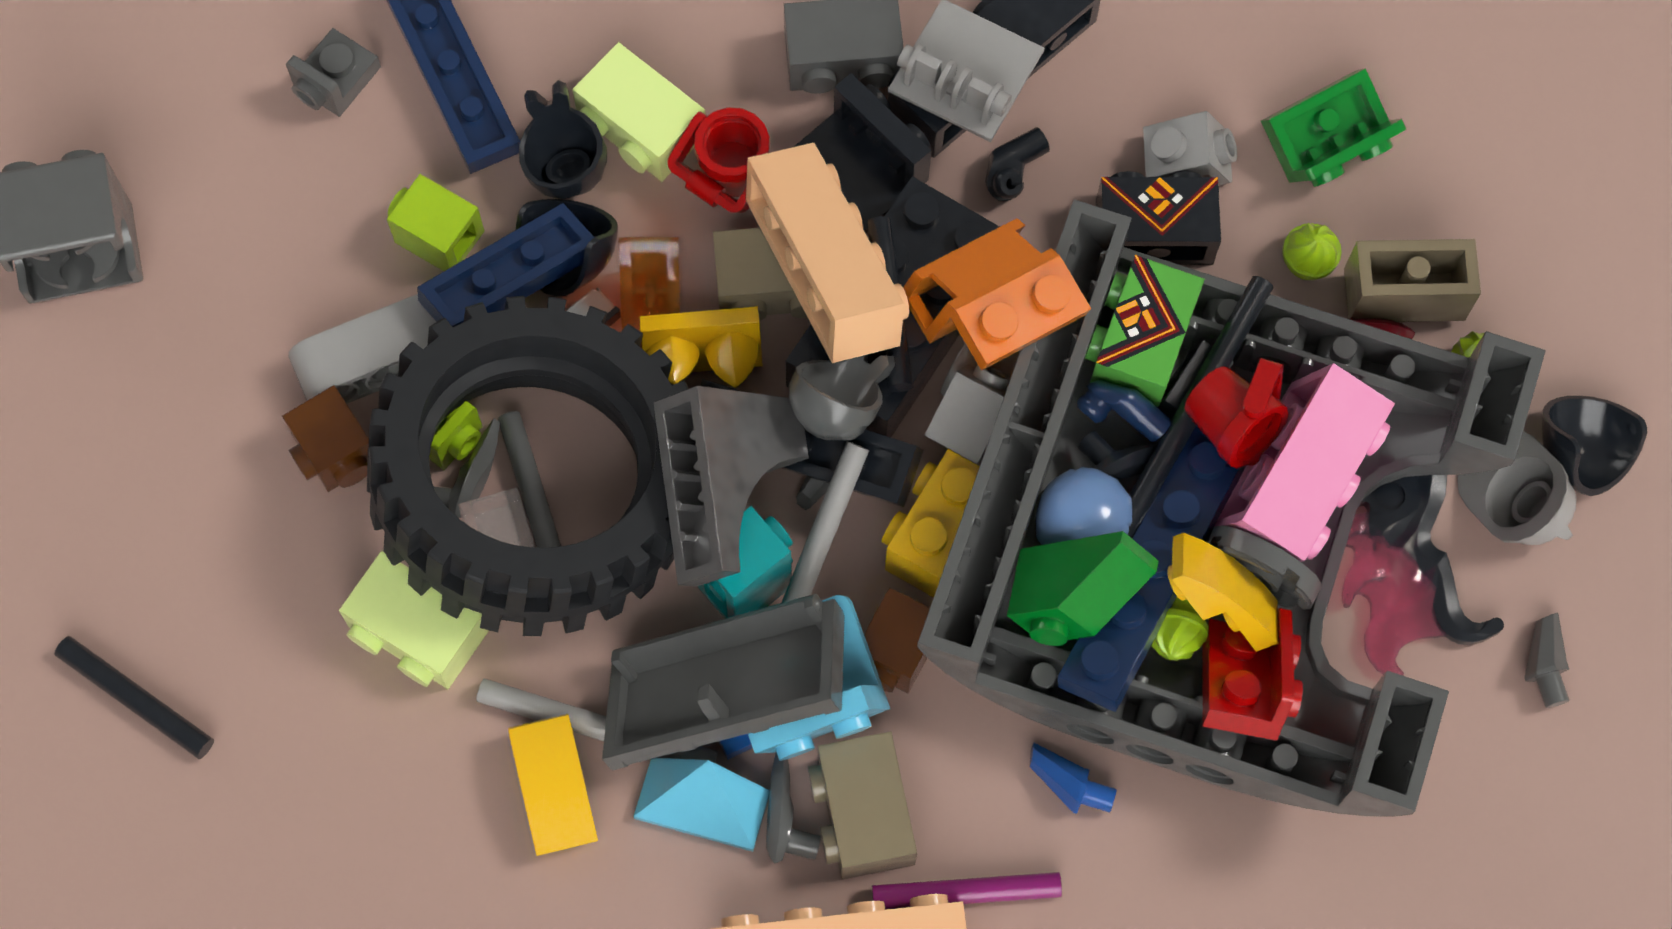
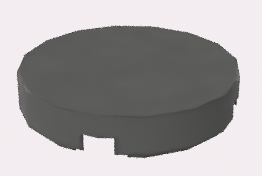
[1205,525,1322,610]

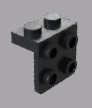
[794,73,931,234]

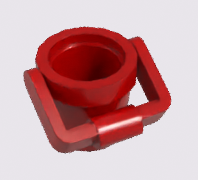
[668,107,770,213]
[1185,358,1289,468]

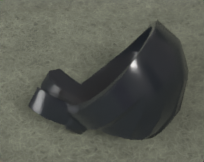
[519,80,607,199]

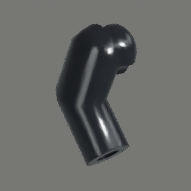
[985,127,1050,201]

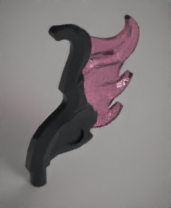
[1342,475,1504,675]

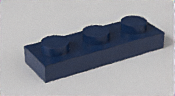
[417,203,594,327]

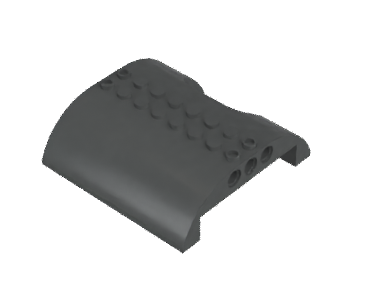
[917,199,1546,817]

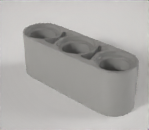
[289,294,436,404]

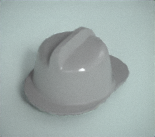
[1457,431,1576,545]

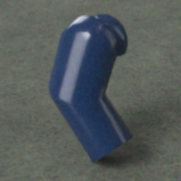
[1077,379,1171,442]

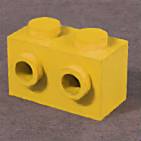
[881,449,980,598]

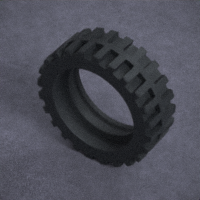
[367,296,689,636]

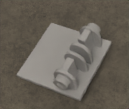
[888,0,1045,142]

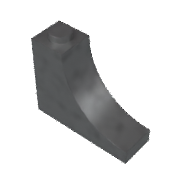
[654,386,809,587]

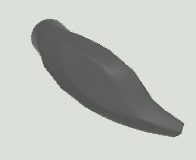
[434,418,500,518]
[766,752,821,864]

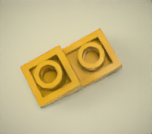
[1167,532,1278,652]
[508,713,598,856]

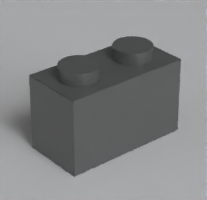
[784,0,904,94]

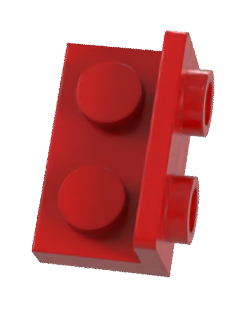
[1202,608,1303,741]

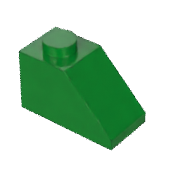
[1007,531,1159,646]

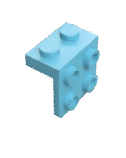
[748,595,891,761]

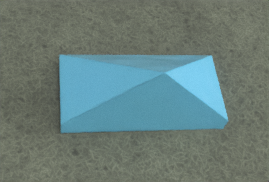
[633,758,770,852]

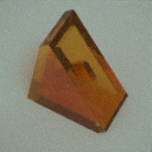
[618,237,682,349]

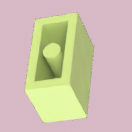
[572,42,706,182]
[339,551,489,689]

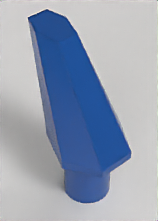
[1029,742,1117,814]

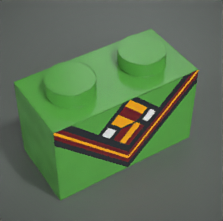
[1085,255,1205,407]

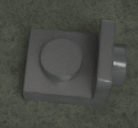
[286,28,381,117]

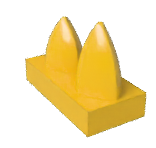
[639,306,763,388]

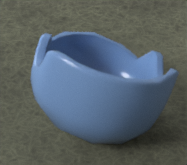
[1036,467,1132,545]

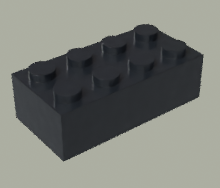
[785,176,1000,437]

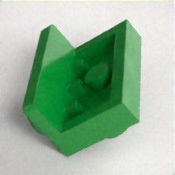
[1261,68,1406,187]

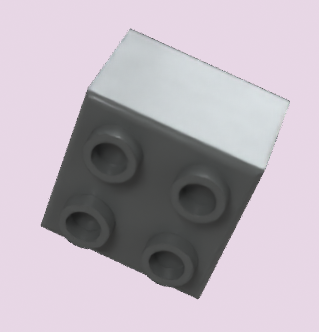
[0,150,143,304]

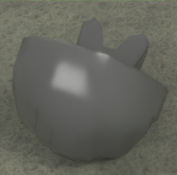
[789,354,895,440]

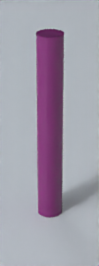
[872,872,1062,910]

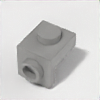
[1143,111,1237,185]

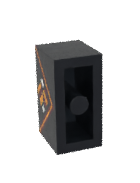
[1096,171,1221,265]

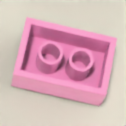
[1215,363,1395,562]

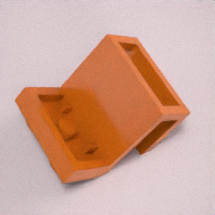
[903,218,1091,371]

